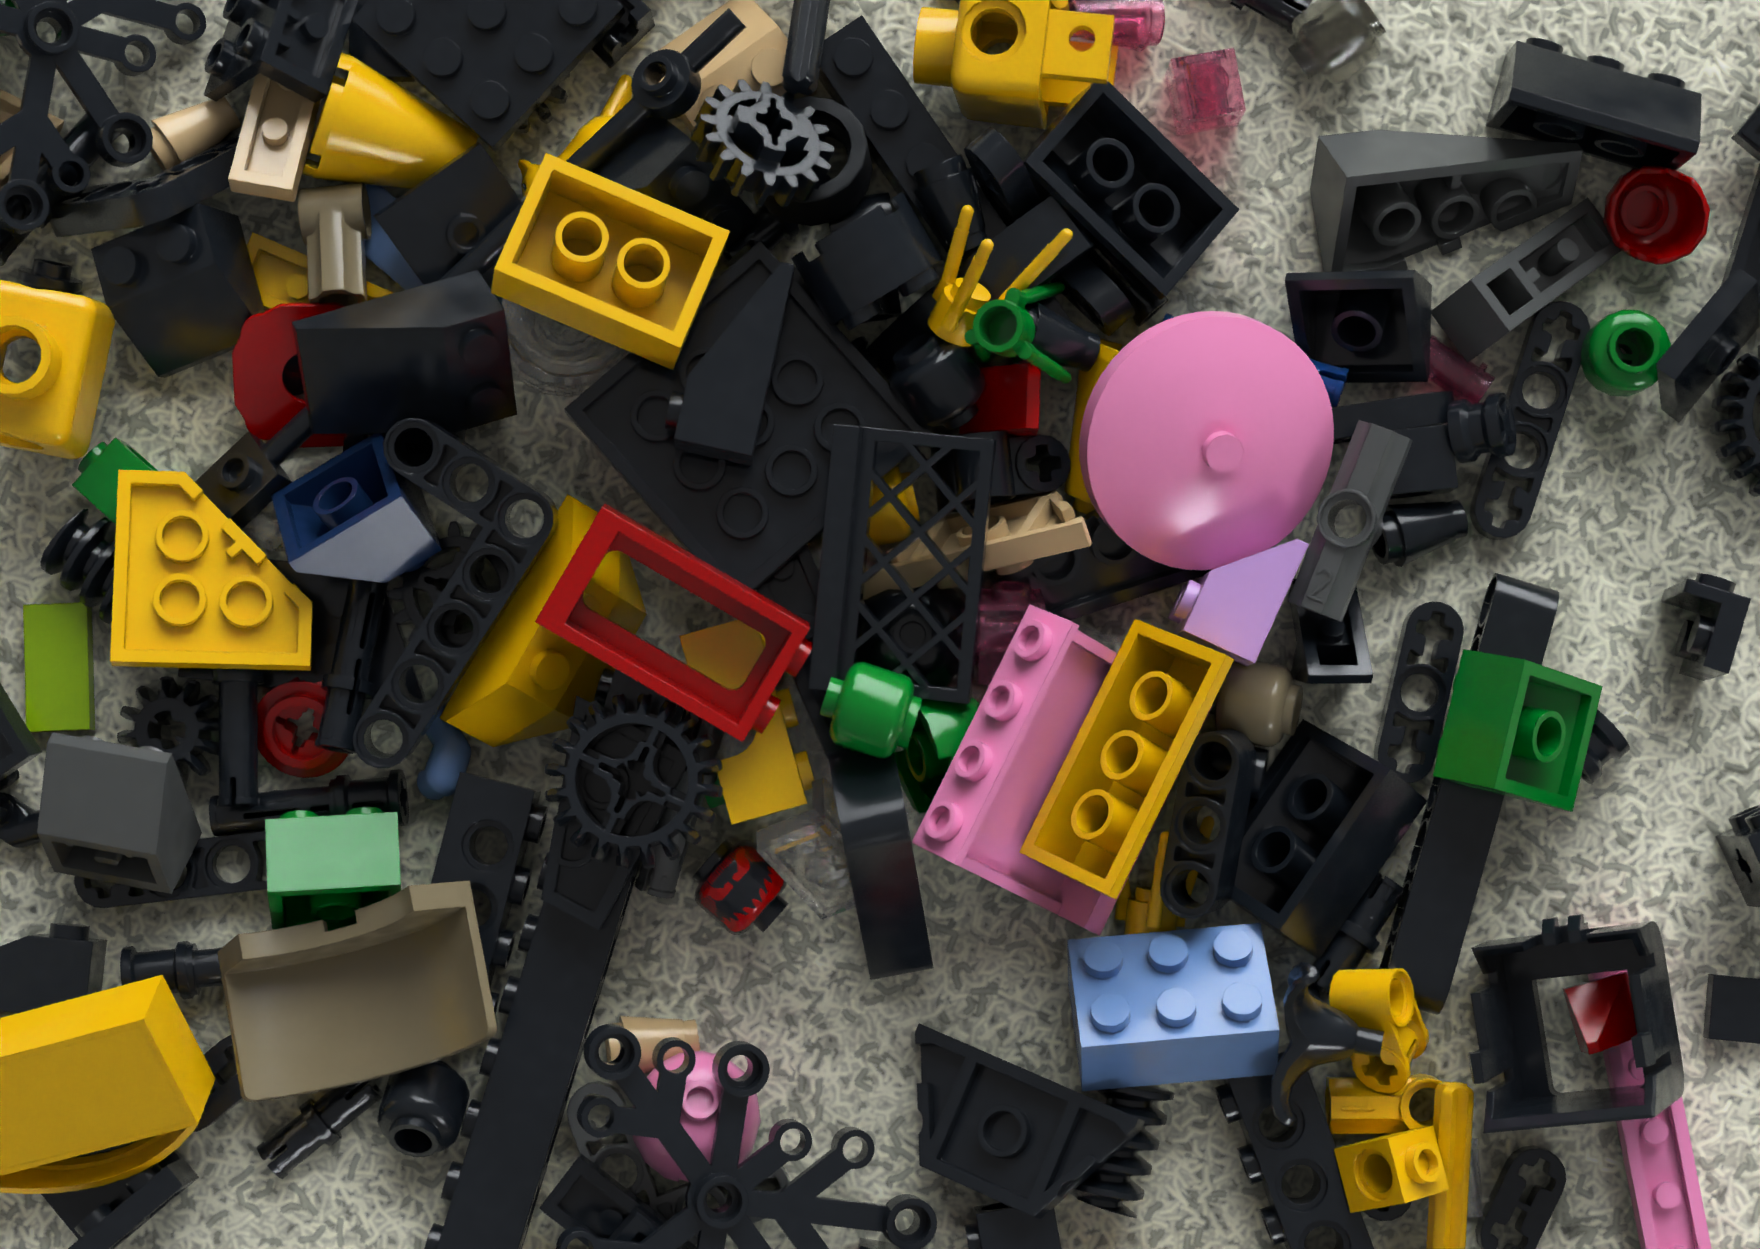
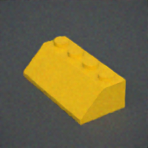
[1019,619,1234,899]

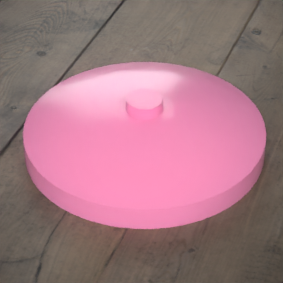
[1079,311,1334,571]

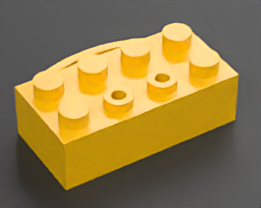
[0,975,216,1194]

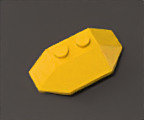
[439,494,647,747]

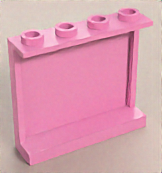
[912,604,1213,936]

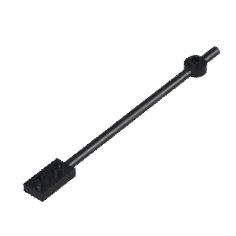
[195,8,746,530]

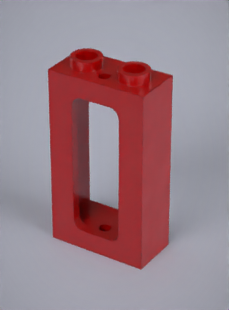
[535,503,813,742]

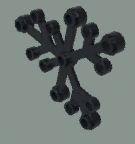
[0,0,206,234]
[556,1024,937,1249]

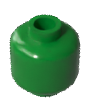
[1581,309,1671,397]
[820,662,923,759]

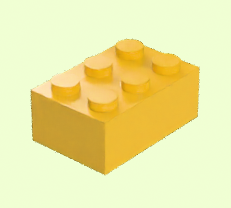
[491,153,730,370]

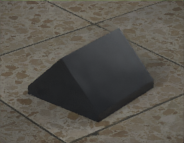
[1284,270,1432,383]

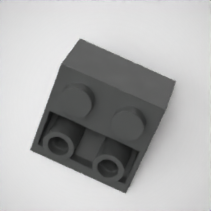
[37,732,202,894]

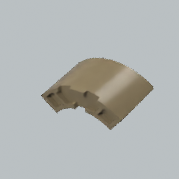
[217,880,497,1102]

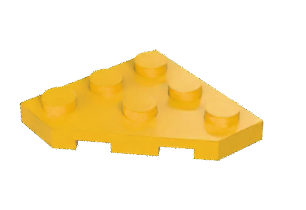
[110,470,313,671]

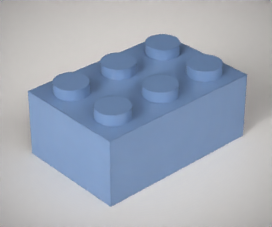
[1067,923,1280,1091]

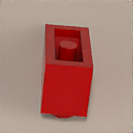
[958,363,1041,437]

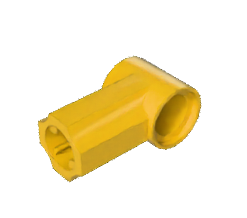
[1325,1073,1442,1134]

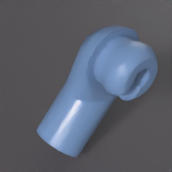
[417,704,471,800]

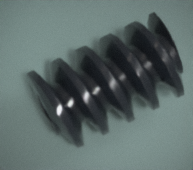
[40,509,115,624]
[1071,1085,1175,1218]

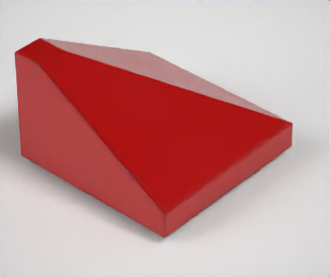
[1563,972,1637,1055]

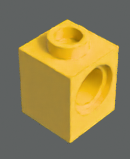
[1334,1125,1450,1213]

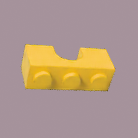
[679,620,817,825]

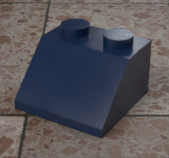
[271,433,442,583]

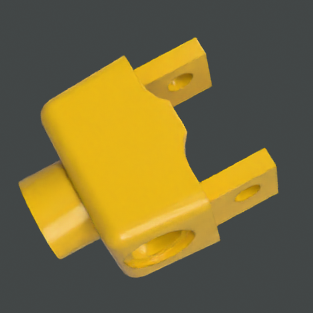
[913,0,1119,129]
[0,280,115,459]

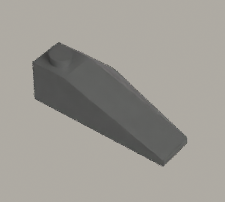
[1310,130,1583,272]

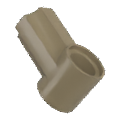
[297,183,372,307]

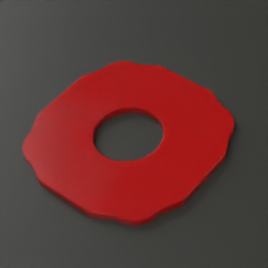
[232,302,368,448]

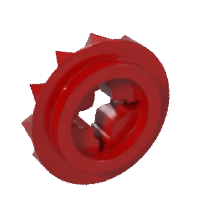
[258,677,348,778]

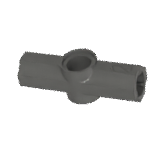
[1288,420,1413,622]

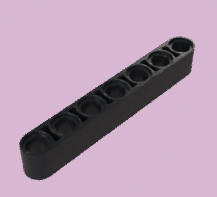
[1379,573,1559,1015]

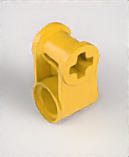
[1329,968,1429,1094]

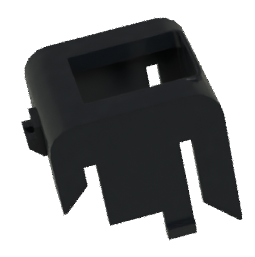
[1468,914,1684,1133]

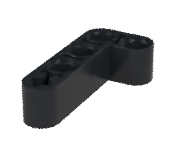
[827,748,934,980]

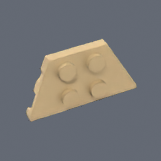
[863,490,1092,600]

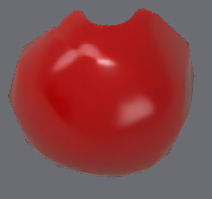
[1603,165,1710,265]

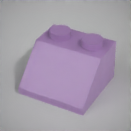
[1168,539,1309,666]

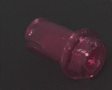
[1428,335,1495,404]

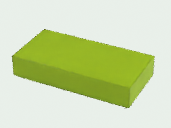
[23,602,95,733]

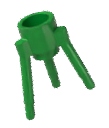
[965,281,1072,384]

